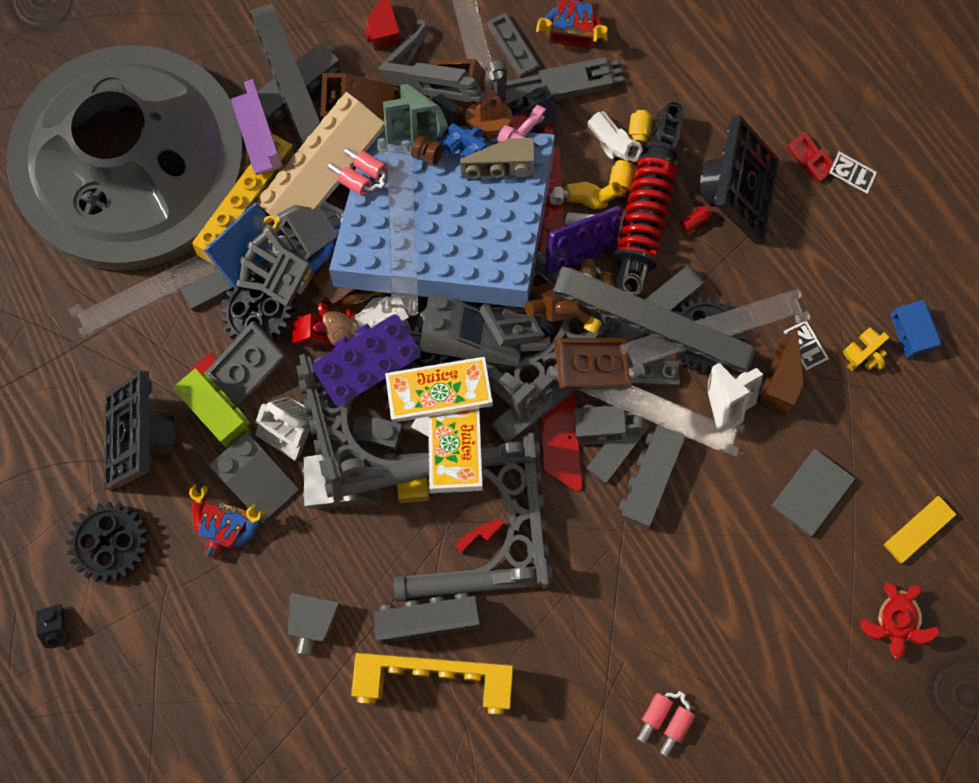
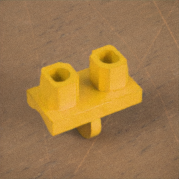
[843,327,889,371]

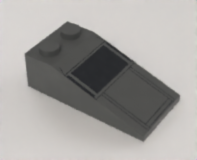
[420,294,521,367]

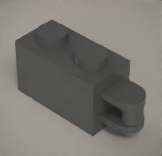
[575,403,644,445]

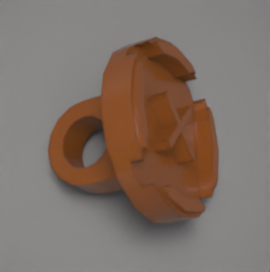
[465,89,512,138]

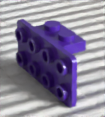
[545,206,623,274]
[312,314,421,406]

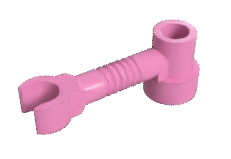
[497,105,546,142]

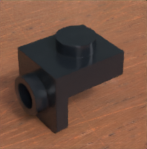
[36,604,70,648]

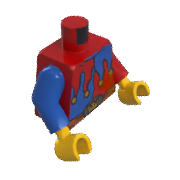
[536,0,608,48]
[189,484,266,560]

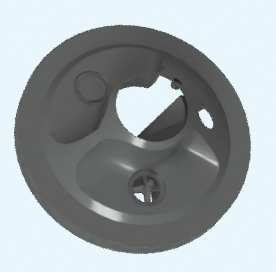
[7,45,246,271]

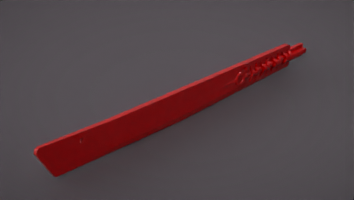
[535,125,582,492]

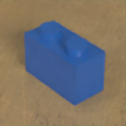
[890,300,941,359]

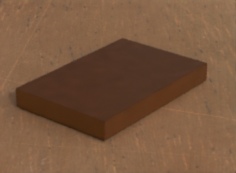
[554,338,632,389]

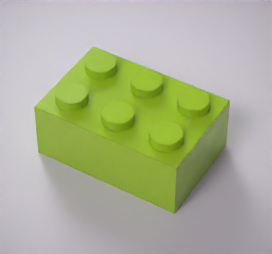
[173,369,252,449]

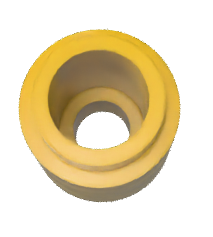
[628,110,654,147]
[609,160,635,197]

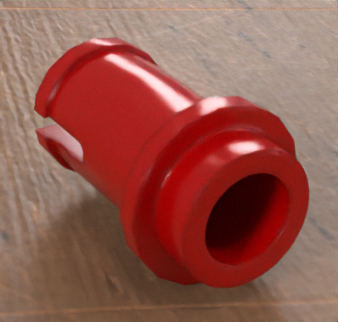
[680,205,712,234]

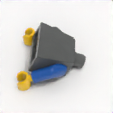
[264,205,341,282]

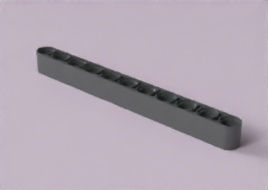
[491,265,705,443]

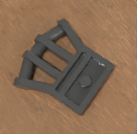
[236,224,312,306]

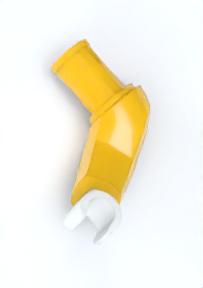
[550,181,623,210]

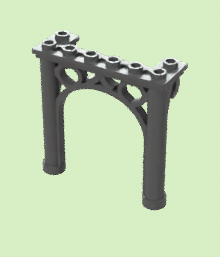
[415,249,622,421]
[296,354,484,506]
[385,433,552,602]

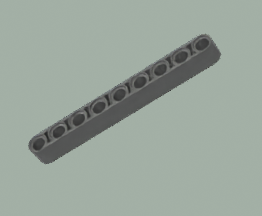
[553,267,756,372]

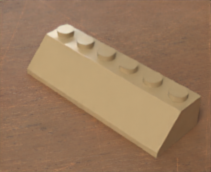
[256,92,385,218]

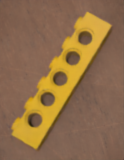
[192,134,294,265]

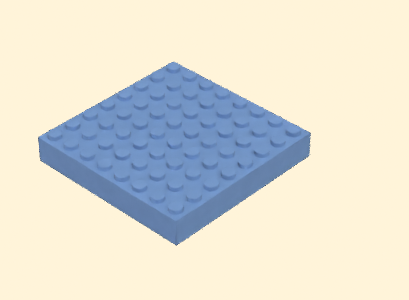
[329,118,554,308]

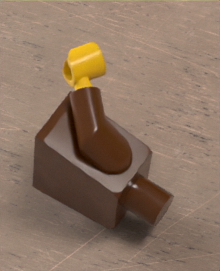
[312,239,386,306]
[525,279,602,334]

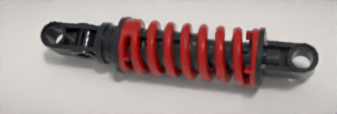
[612,102,685,295]

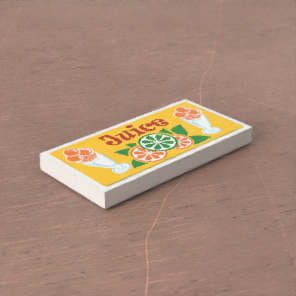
[385,357,493,423]
[429,408,482,493]

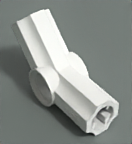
[587,111,643,162]

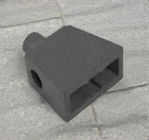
[288,593,341,656]

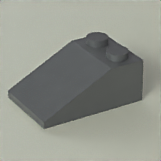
[209,432,300,524]

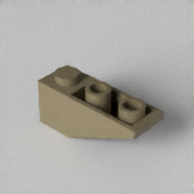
[460,138,534,179]

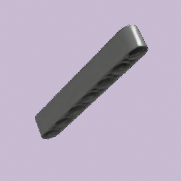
[249,3,320,146]

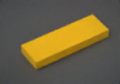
[883,496,956,564]

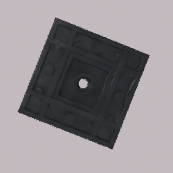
[700,115,779,244]
[104,370,176,490]

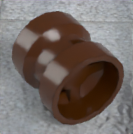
[411,135,444,166]

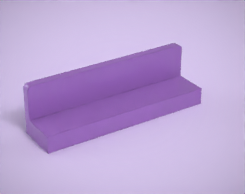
[231,79,283,175]

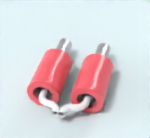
[328,147,387,196]
[637,691,696,757]

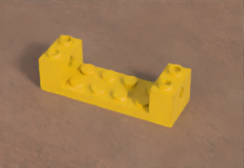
[352,653,513,715]

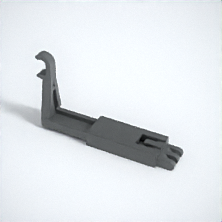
[378,20,485,103]
[489,57,626,105]

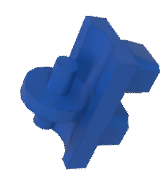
[443,123,486,158]

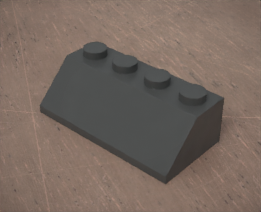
[374,593,480,644]

